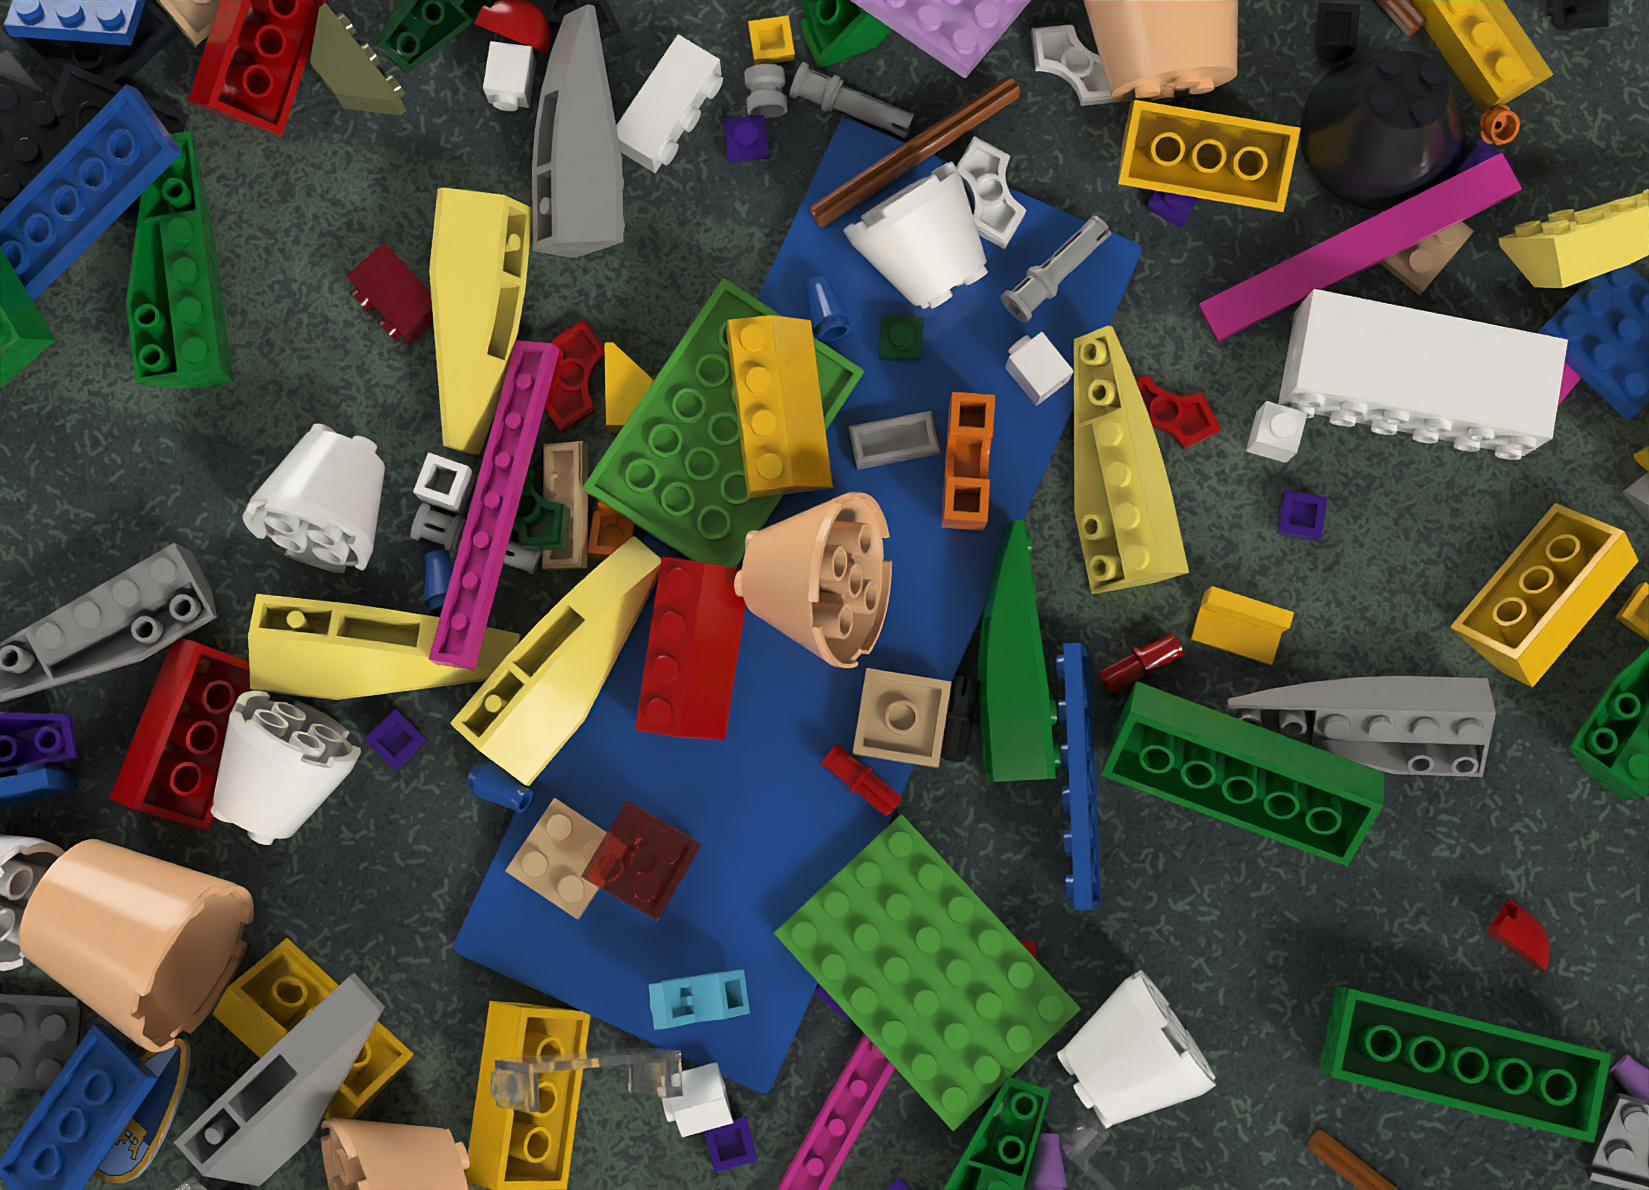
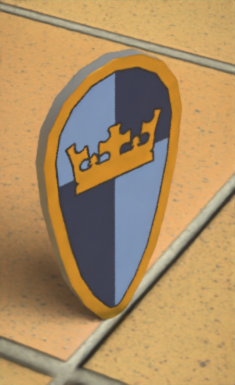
[93,1038,191,1183]

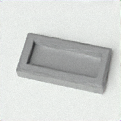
[848,411,940,470]

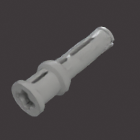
[789,62,915,139]
[1001,215,1111,323]
[411,503,542,575]

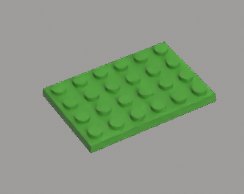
[582,278,865,567]
[774,814,1081,1131]

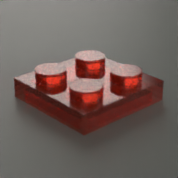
[581,800,702,921]

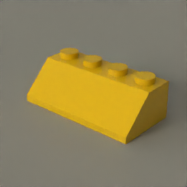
[1410,0,1553,114]
[1118,100,1301,212]
[726,315,833,498]
[1450,503,1639,688]
[213,938,414,1120]
[465,1001,590,1190]

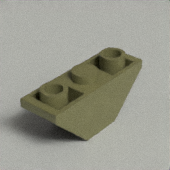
[310,3,407,115]

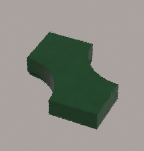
[514,466,570,551]

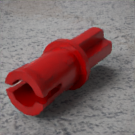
[1099,632,1184,693]
[820,743,901,816]

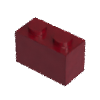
[346,243,433,345]

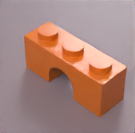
[941,392,995,531]

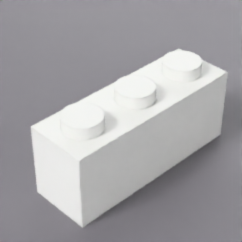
[616,34,723,173]

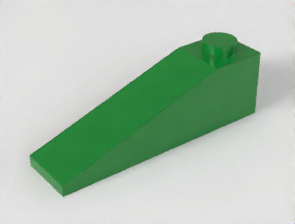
[800,0,893,68]

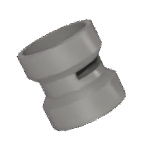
[744,64,787,118]

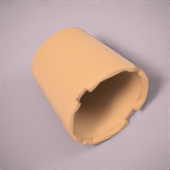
[1083,0,1238,104]
[19,839,254,1052]

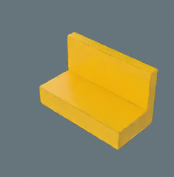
[1190,586,1294,665]

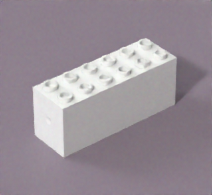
[1278,289,1568,460]

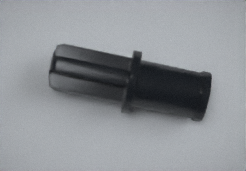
[941,676,981,763]

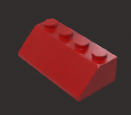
[187,0,326,136]
[635,556,746,740]
[109,638,252,831]

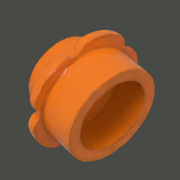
[1480,104,1520,145]

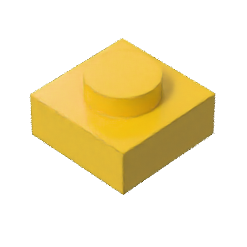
[748,15,795,65]
[1615,582,1649,642]

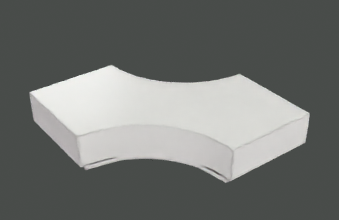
[1031,24,1121,106]
[956,136,1026,249]

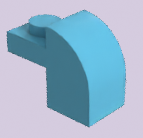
[648,969,750,1030]

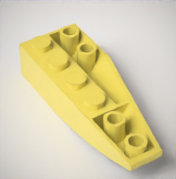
[429,187,532,455]
[1498,189,1649,288]
[1074,326,1189,594]
[450,536,661,787]
[248,594,521,700]

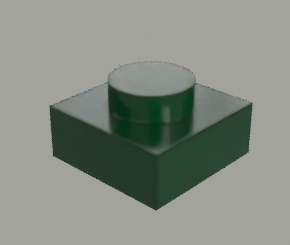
[879,315,923,362]

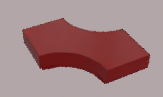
[544,318,605,434]
[1135,374,1222,450]

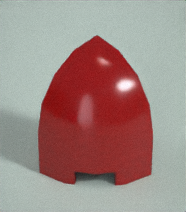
[474,0,551,53]
[1485,898,1551,973]

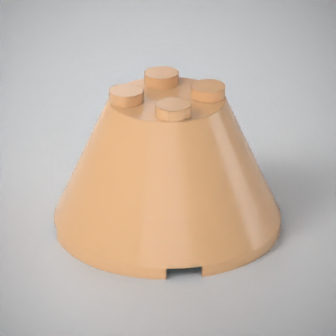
[734,492,892,668]
[320,1118,474,1190]

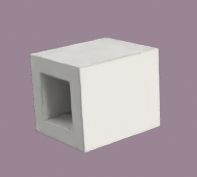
[483,41,536,111]
[1005,332,1074,406]
[1246,401,1308,463]
[413,452,477,515]
[662,1062,733,1137]

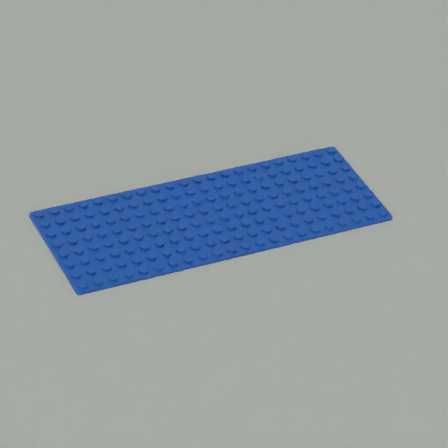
[453,118,1142,1094]

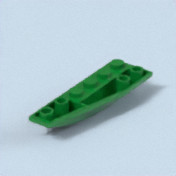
[126,131,234,389]
[978,519,1061,782]
[1569,647,1649,801]
[942,1076,1051,1190]

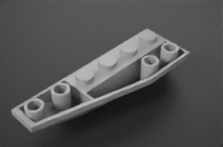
[532,4,625,258]
[0,543,217,702]
[1226,676,1496,777]
[174,973,385,1186]

